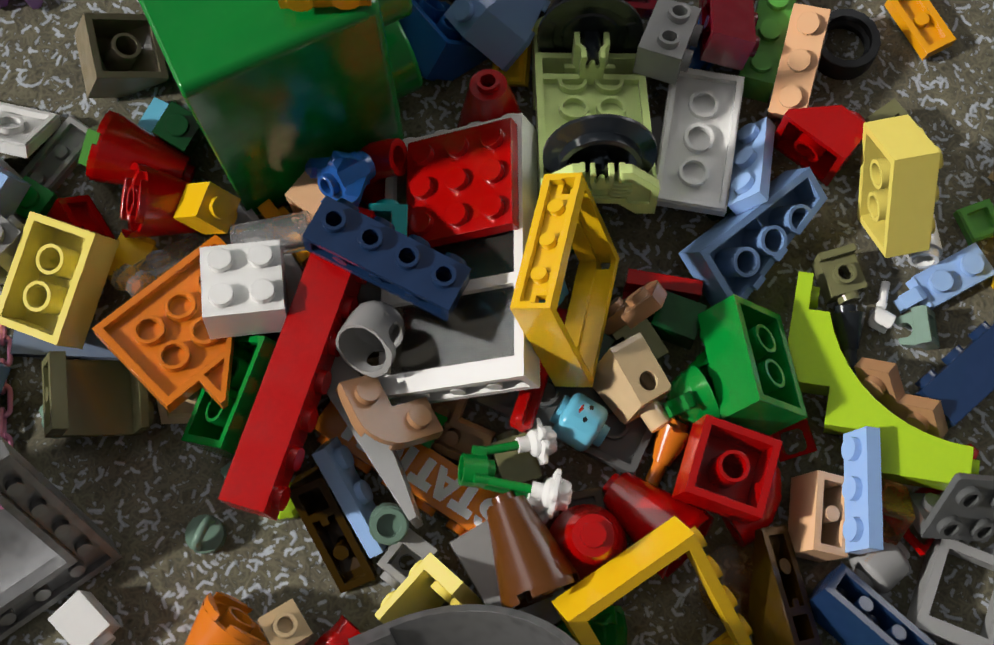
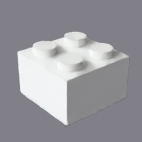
[199,239,289,339]

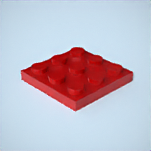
[406,117,519,248]

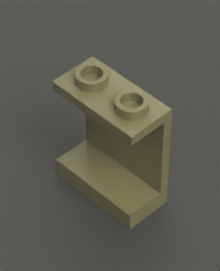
[42,351,154,438]

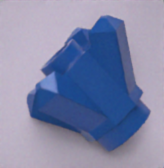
[305,150,376,207]

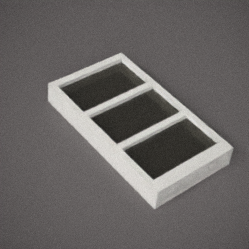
[378,113,540,406]

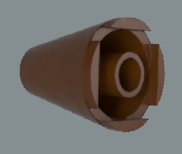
[487,491,582,610]

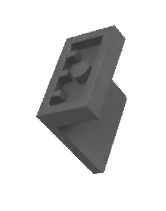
[900,473,994,542]

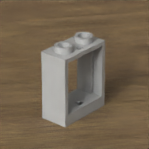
[906,539,994,645]

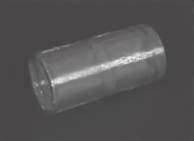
[230,211,312,255]

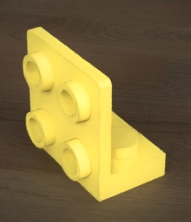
[375,552,484,624]

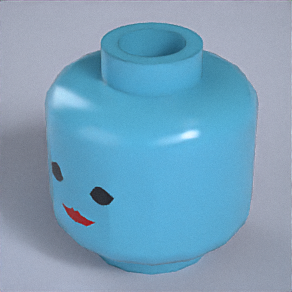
[550,393,611,452]

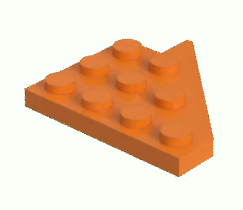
[92,234,235,413]

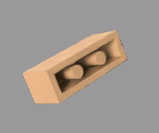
[768,3,831,120]

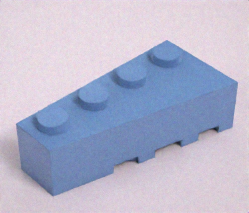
[678,167,828,307]

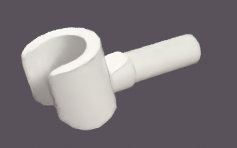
[868,281,896,334]

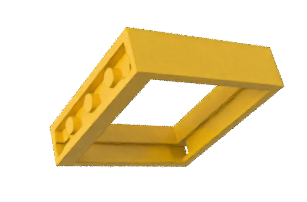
[510,172,620,387]
[551,516,753,645]

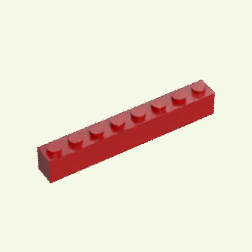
[218,207,376,520]

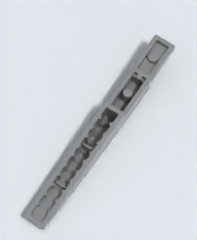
[235,203,424,529]

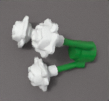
[458,417,573,524]

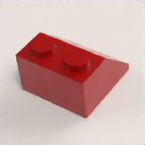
[773,105,865,186]

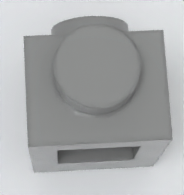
[377,528,440,590]

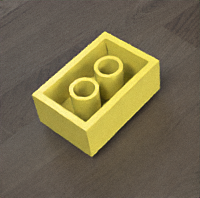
[857,114,943,258]
[0,211,120,349]

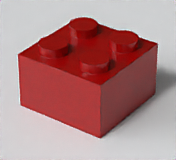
[671,414,783,525]

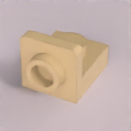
[257,598,313,645]

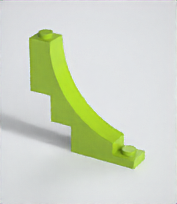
[788,271,980,491]

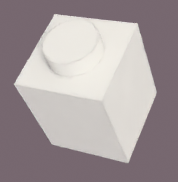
[48,590,121,645]

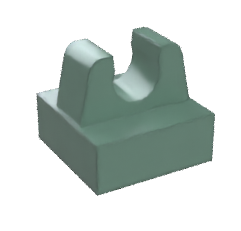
[895,304,940,350]

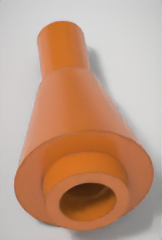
[644,418,690,487]

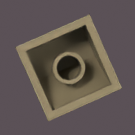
[75,12,169,98]

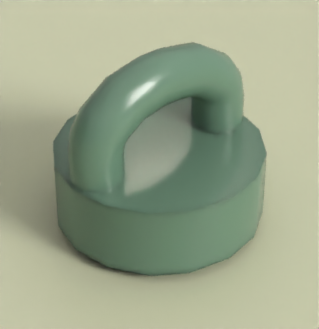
[369,502,409,545]
[185,514,227,555]

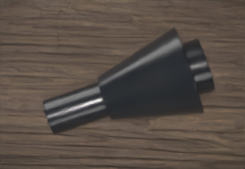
[830,304,866,374]

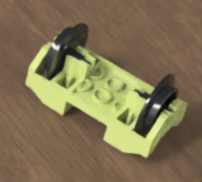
[532,0,660,214]

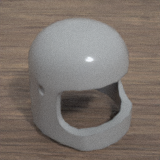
[335,300,405,378]

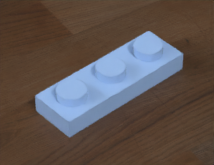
[728,117,775,215]
[841,426,884,555]
[312,437,388,558]

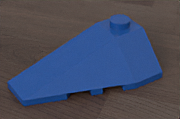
[399,0,488,81]

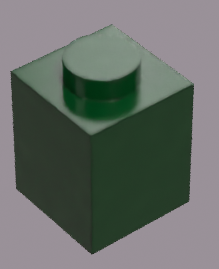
[152,100,204,157]
[647,291,707,350]

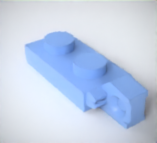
[893,242,994,314]

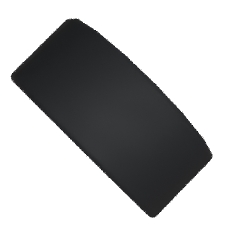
[817,9,881,80]

